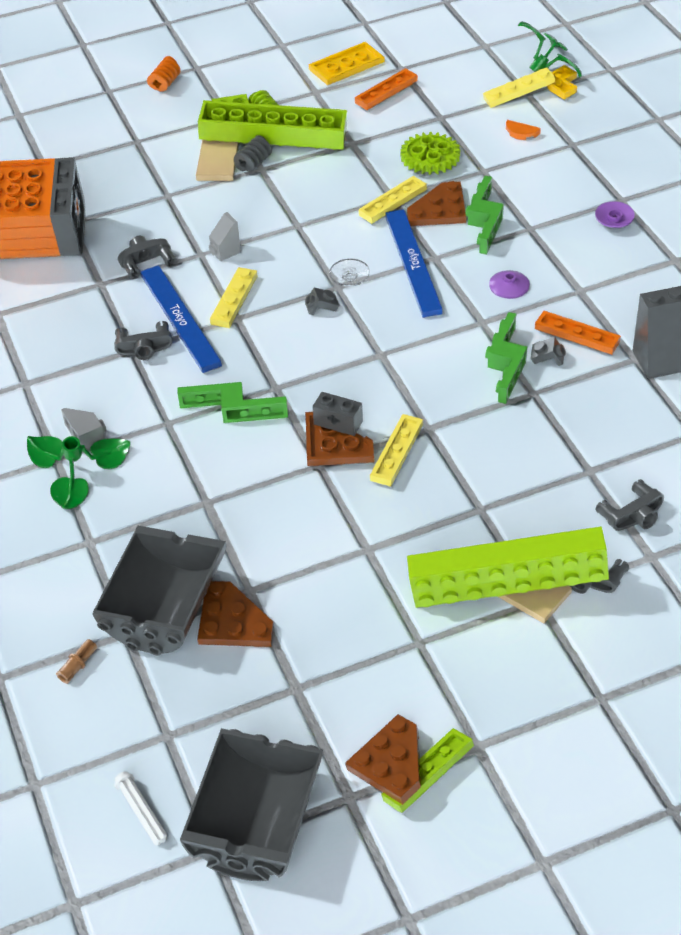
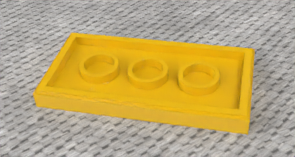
[308,42,385,85]

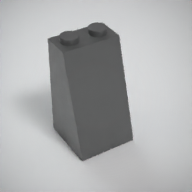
[632,286,681,379]

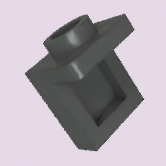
[305,287,339,315]
[530,337,566,366]

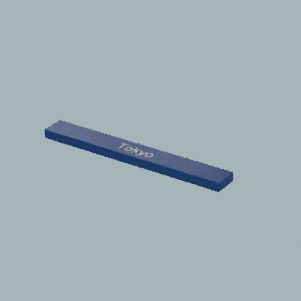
[385,209,442,318]
[140,265,222,373]

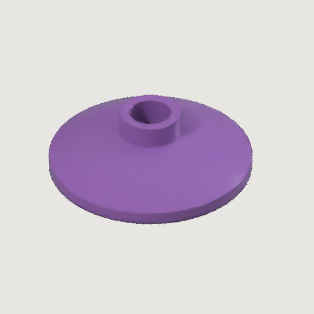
[595,201,635,228]
[489,270,530,299]

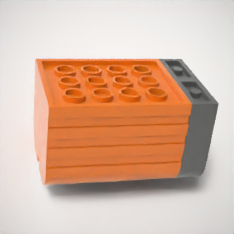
[0,157,86,259]

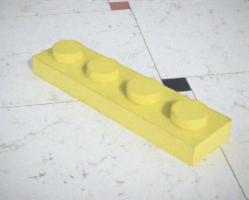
[483,68,555,108]
[359,176,427,224]
[210,267,258,328]
[370,414,423,486]

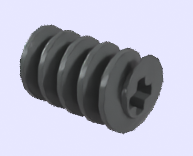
[233,135,272,172]

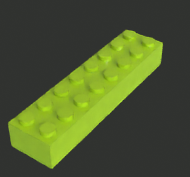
[198,100,347,150]
[407,526,609,608]

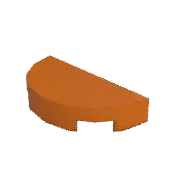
[506,119,541,140]

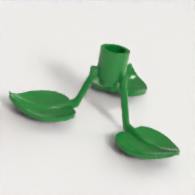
[518,21,582,78]
[27,436,130,509]

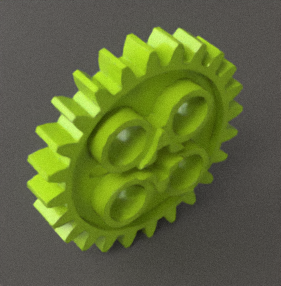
[400,132,460,175]

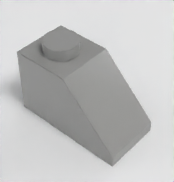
[209,212,241,261]
[61,408,107,449]

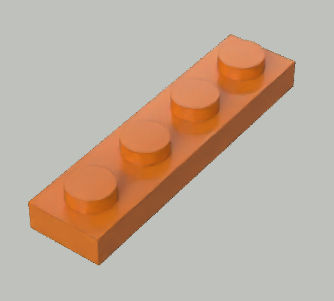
[355,68,418,110]
[535,311,621,355]

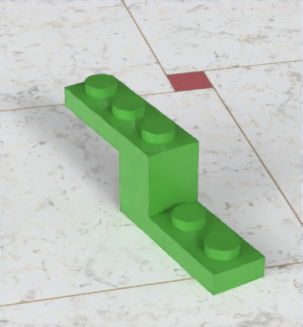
[466,176,504,255]
[485,312,527,404]
[177,382,288,423]

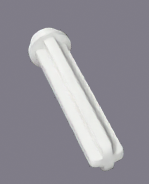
[115,772,167,845]

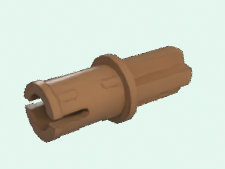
[56,639,97,684]

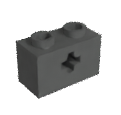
[313,392,363,436]

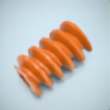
[147,56,181,92]

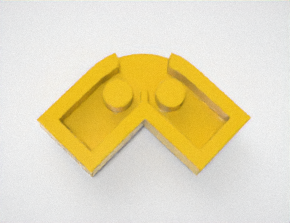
[547,65,577,99]

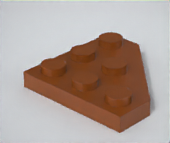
[407,181,466,226]
[305,412,374,466]
[197,581,274,647]
[345,714,421,805]

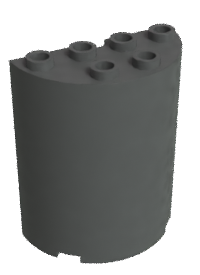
[92,525,226,656]
[180,728,323,881]

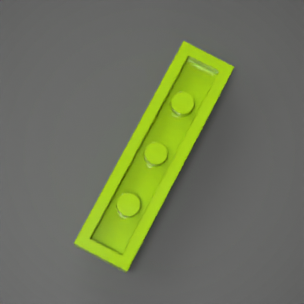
[381,728,474,813]

